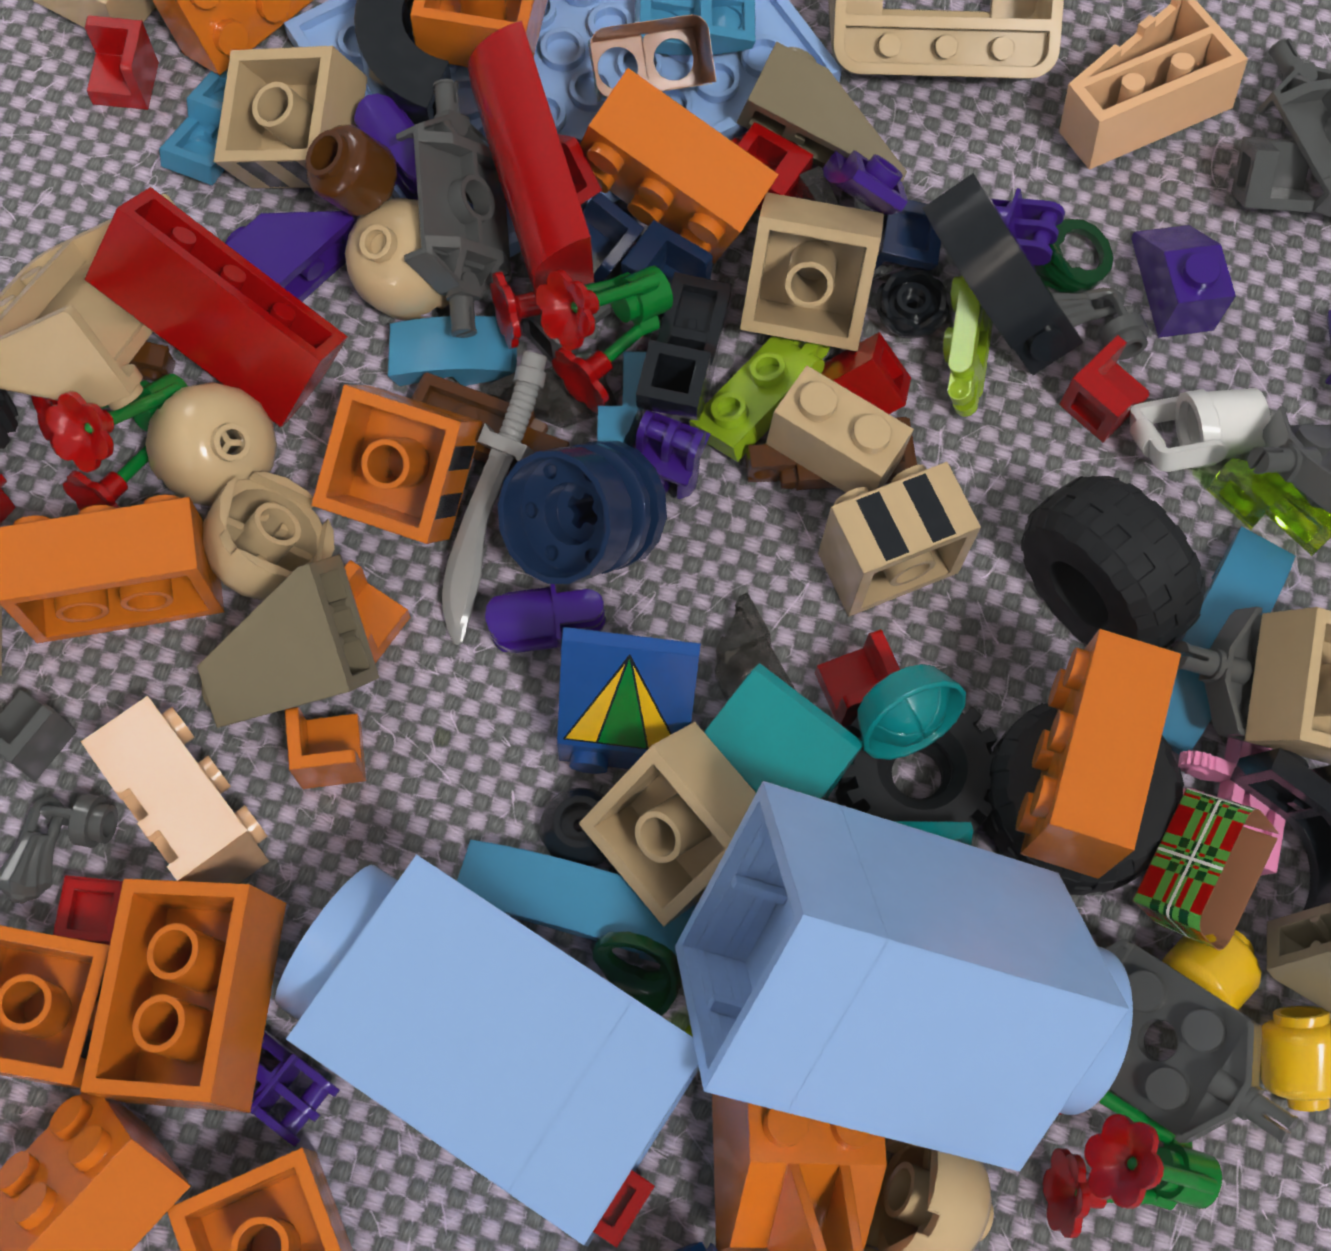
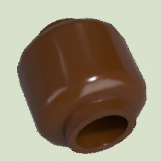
[306,125,397,216]

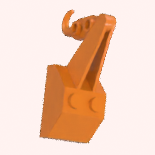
[712,1094,887,1251]

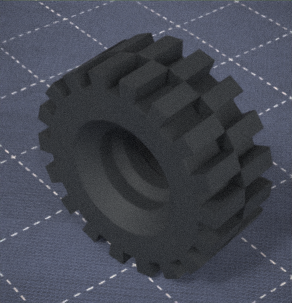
[835,706,997,834]

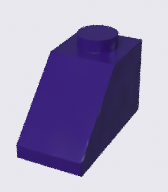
[225,211,355,302]
[1131,225,1236,338]

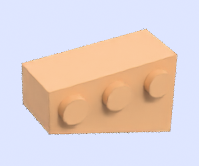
[1059,0,1248,170]
[80,696,269,884]

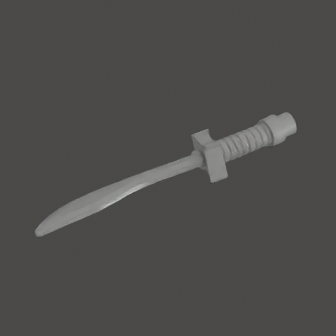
[442,351,547,645]

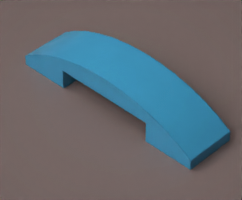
[1162,526,1296,755]
[457,840,698,963]

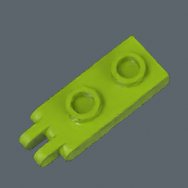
[943,276,993,417]
[689,336,830,462]

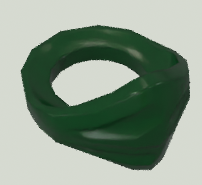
[1033,219,1114,293]
[593,931,682,1016]

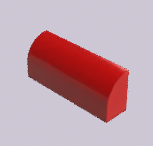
[468,20,594,297]
[84,187,348,427]

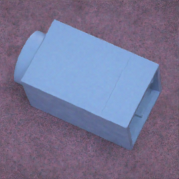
[675,781,1133,1172]
[275,854,699,1246]

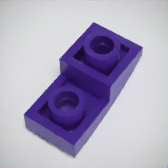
[822,150,908,215]

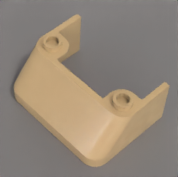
[828,0,1064,79]

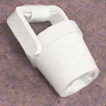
[1130,388,1271,472]

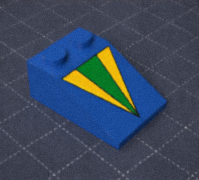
[557,627,701,774]

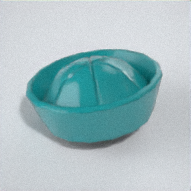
[857,664,966,760]

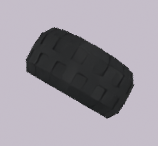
[1021,476,1206,649]
[984,703,1184,896]

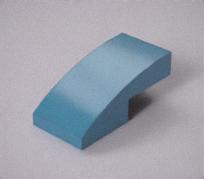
[635,0,756,55]
[159,71,227,186]
[388,316,517,386]
[597,352,646,447]

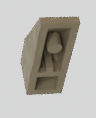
[736,41,907,182]

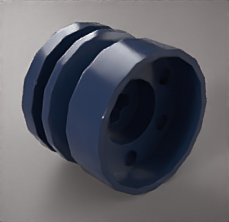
[498,441,667,584]

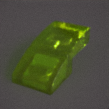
[1206,458,1331,556]

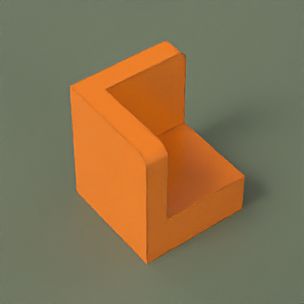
[344,560,411,663]
[285,707,366,789]

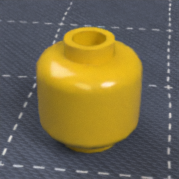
[1161,930,1261,1010]
[1260,1006,1331,1112]

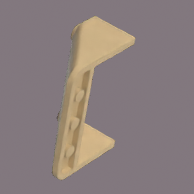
[0,194,175,410]

